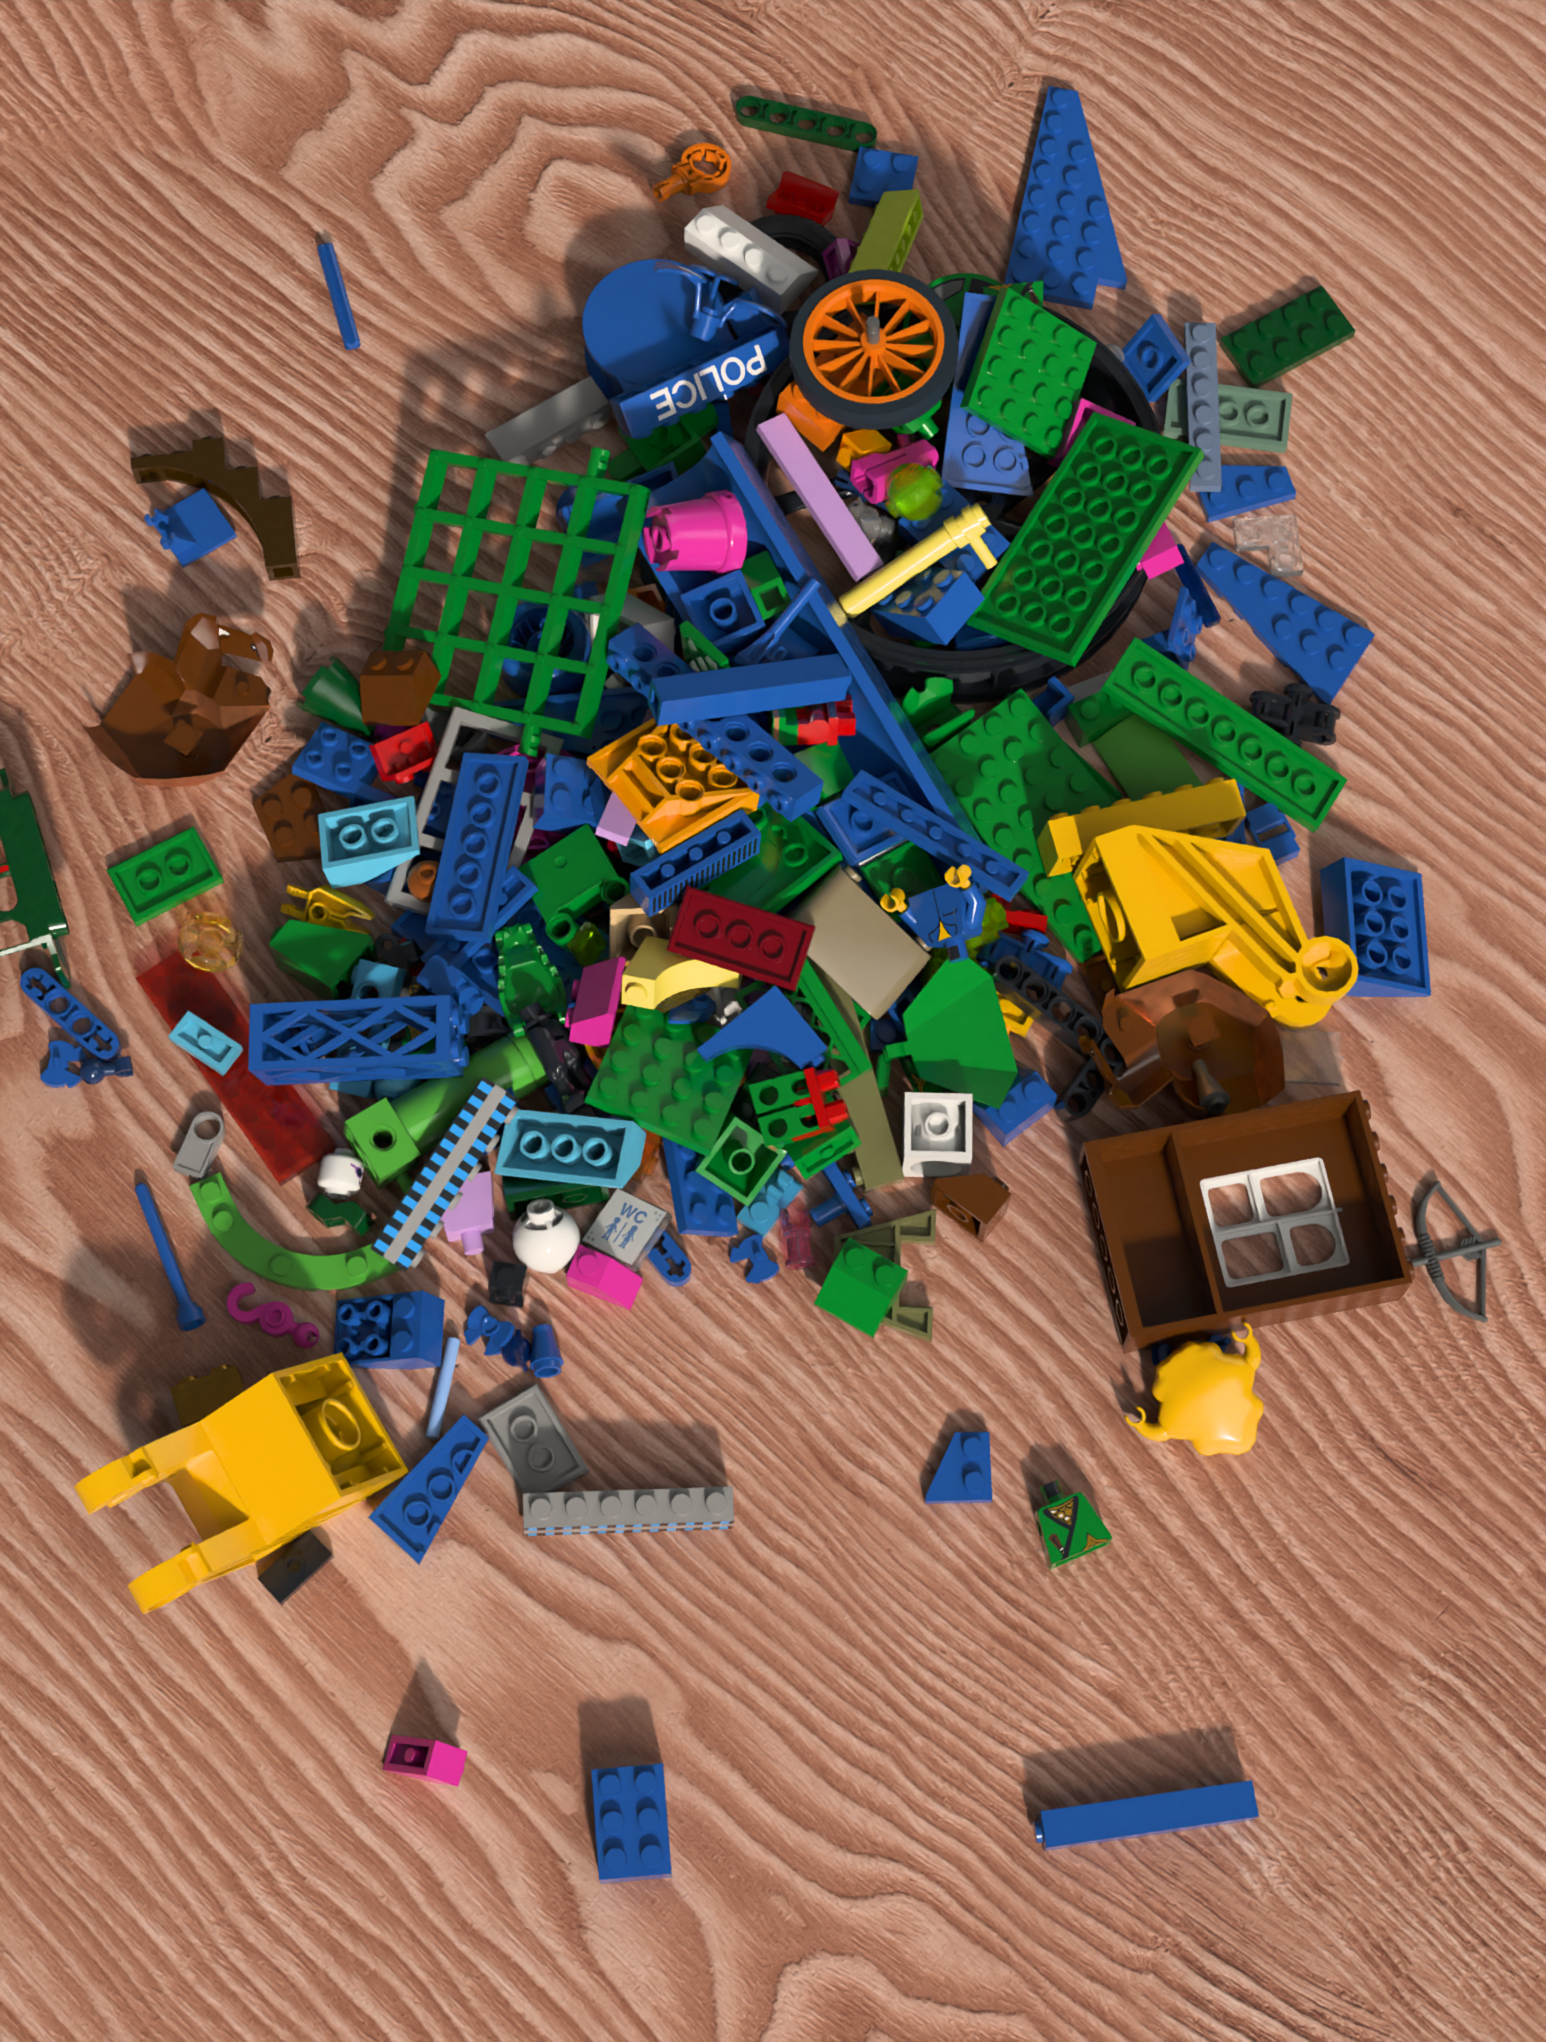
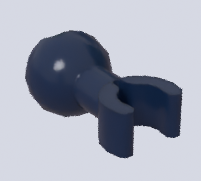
[79,1057,133,1085]

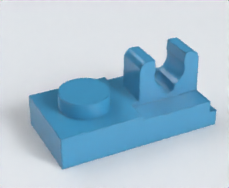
[737,1167,803,1239]

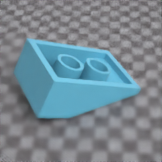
[318,796,420,889]

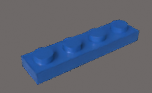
[420,865,538,969]

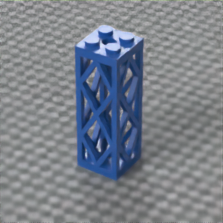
[248,995,469,1086]

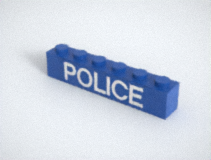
[609,323,790,440]

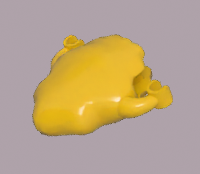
[1124,1322,1264,1456]

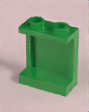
[784,1094,862,1180]

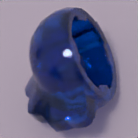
[501,1329,532,1372]

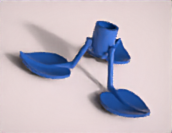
[654,261,787,343]

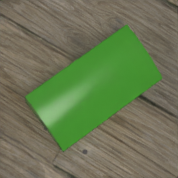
[1092,713,1204,802]

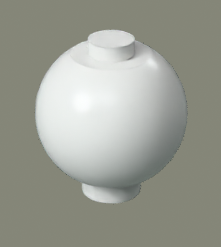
[512,1199,580,1273]

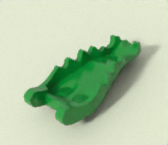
[495,922,568,1038]

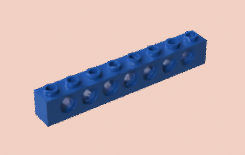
[606,622,824,822]

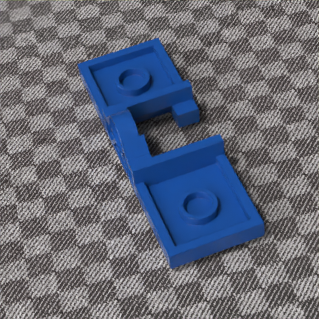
[292,722,457,840]

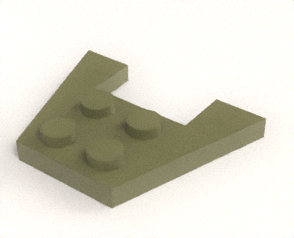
[833,1209,936,1343]

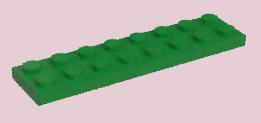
[1100,637,1348,833]

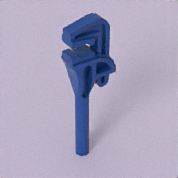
[733,576,821,666]

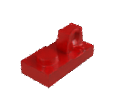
[982,893,1048,936]

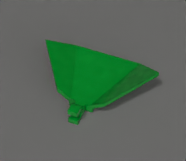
[882,958,1018,1110]

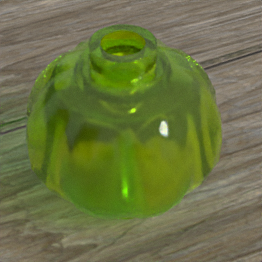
[885,463,944,521]

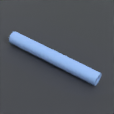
[425,1337,461,1440]

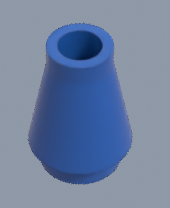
[530,1324,564,1378]

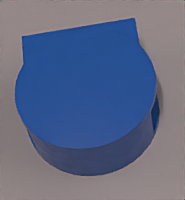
[582,259,745,403]

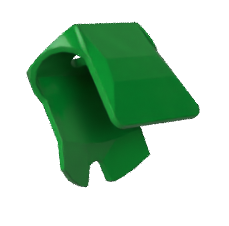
[900,677,975,754]

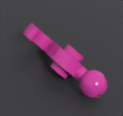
[227,1282,320,1349]

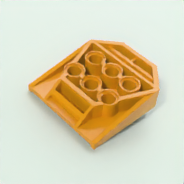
[586,718,760,855]

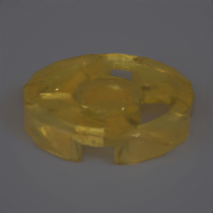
[177,912,244,972]

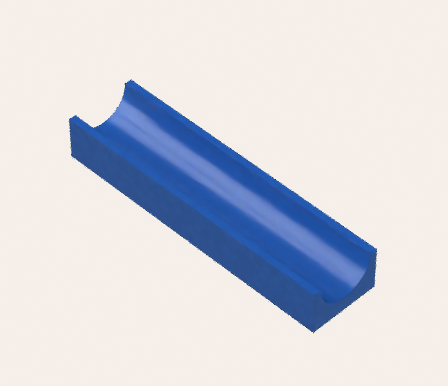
[613,431,990,937]

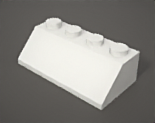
[684,205,818,315]

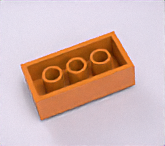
[776,313,908,451]

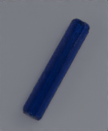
[1174,544,1221,628]

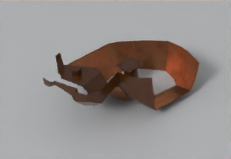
[81,612,274,787]
[1077,969,1285,1121]

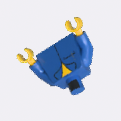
[880,865,987,963]

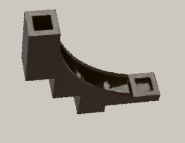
[131,436,301,581]

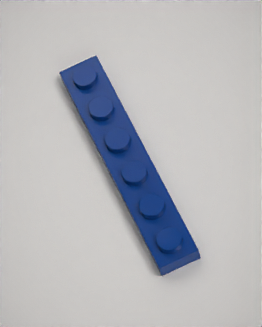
[842,769,1029,902]

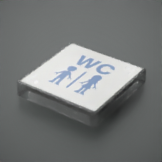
[580,1188,673,1272]

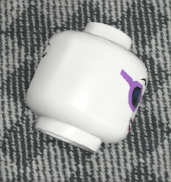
[317,1148,364,1200]

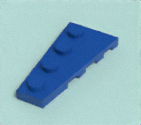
[368,1415,489,1565]

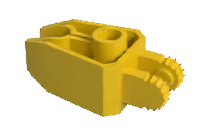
[280,884,375,934]

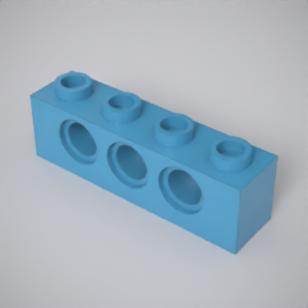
[329,959,407,1099]

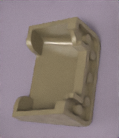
[784,863,932,1020]

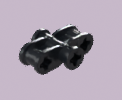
[1249,683,1341,748]

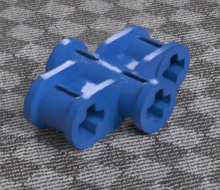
[975,929,1073,992]

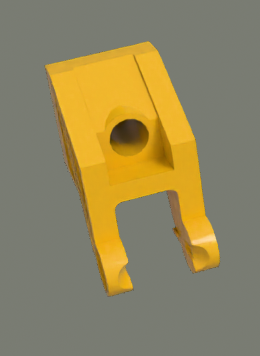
[1072,824,1359,1031]
[74,1352,409,1614]

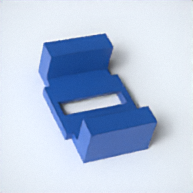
[1244,802,1301,866]

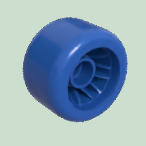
[501,601,592,698]

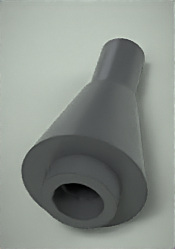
[1192,1059,1231,1115]

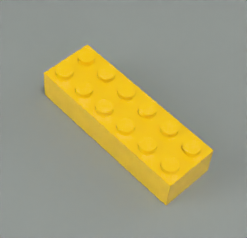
[1037,777,1246,877]

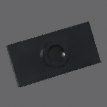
[257,1530,334,1605]

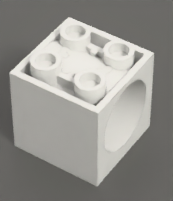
[901,1092,972,1178]

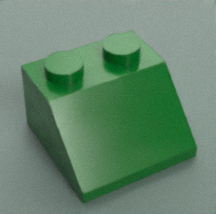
[694,1108,788,1206]
[814,1237,908,1338]

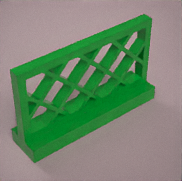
[733,958,873,1096]

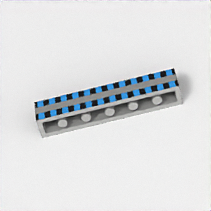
[370,1076,519,1271]
[523,1486,734,1536]

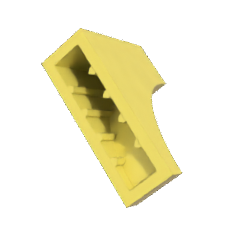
[621,936,742,1010]

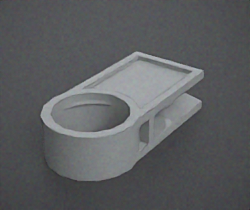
[172,1111,226,1181]

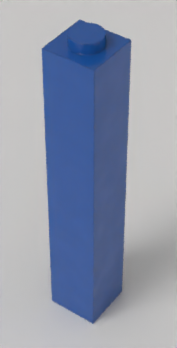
[647,653,852,726]
[1033,1780,1259,1851]

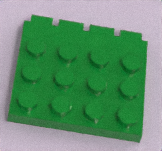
[699,801,843,913]

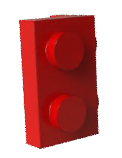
[766,170,839,226]
[368,721,438,785]

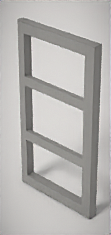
[384,707,564,937]

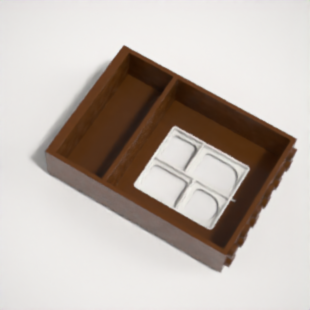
[1077,1090,1415,1354]

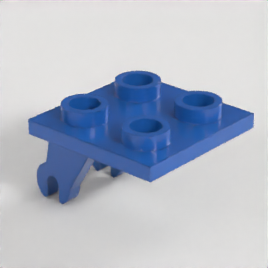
[144,488,237,568]
[1140,586,1203,671]

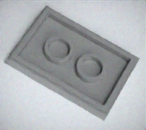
[477,1383,589,1495]

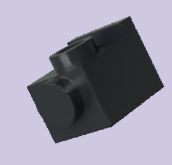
[488,1260,530,1309]

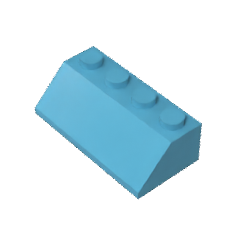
[495,1109,647,1189]

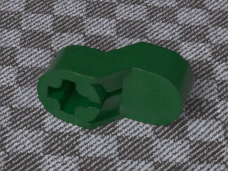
[305,1192,375,1237]

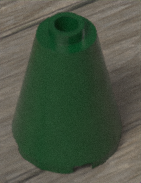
[297,655,380,739]

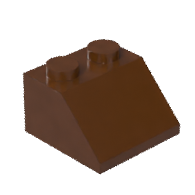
[359,650,441,726]
[929,1173,1011,1243]

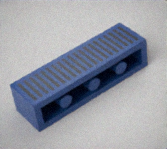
[630,809,761,917]

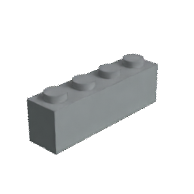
[485,376,611,477]

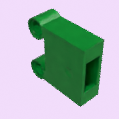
[518,823,630,952]

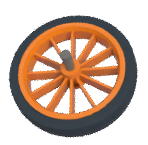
[789,269,959,430]

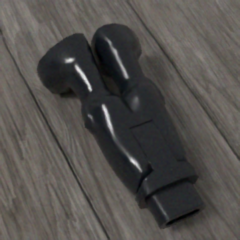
[518,1001,594,1115]

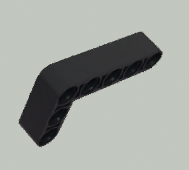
[987,955,1125,1122]

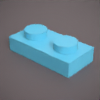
[168,1011,243,1076]

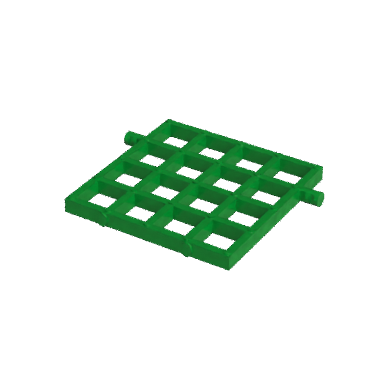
[382,447,651,757]

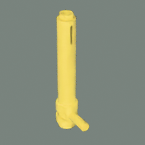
[837,503,998,619]

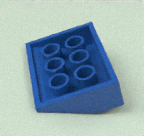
[1320,857,1431,997]

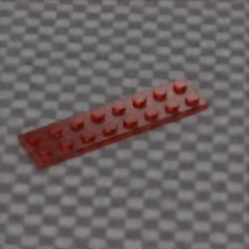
[136,943,336,1187]

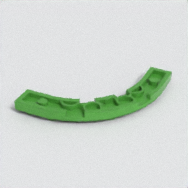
[189,1172,402,1292]

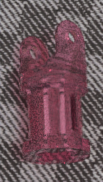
[780,1208,816,1270]

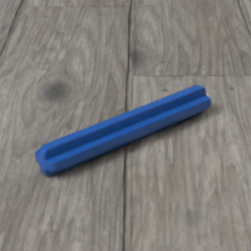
[317,243,361,350]

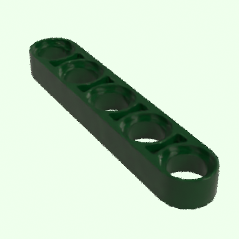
[736,96,877,153]

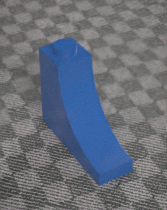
[697,985,828,1071]

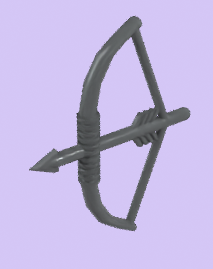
[1406,1181,1502,1323]

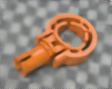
[652,143,731,203]

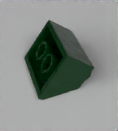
[502,1175,609,1221]

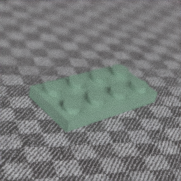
[1163,378,1293,453]

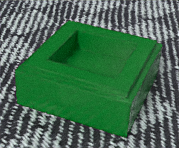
[876,1054,891,1097]

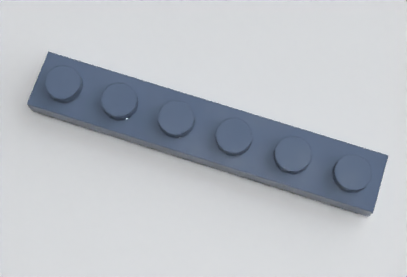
[1183,322,1222,492]

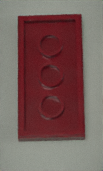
[666,886,816,992]

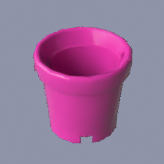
[643,489,748,575]

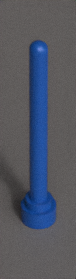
[135,1182,206,1331]

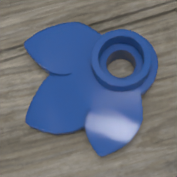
[659,990,716,1024]

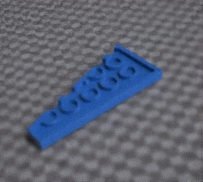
[939,292,1034,497]
[1195,542,1375,705]

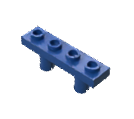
[779,1149,874,1230]

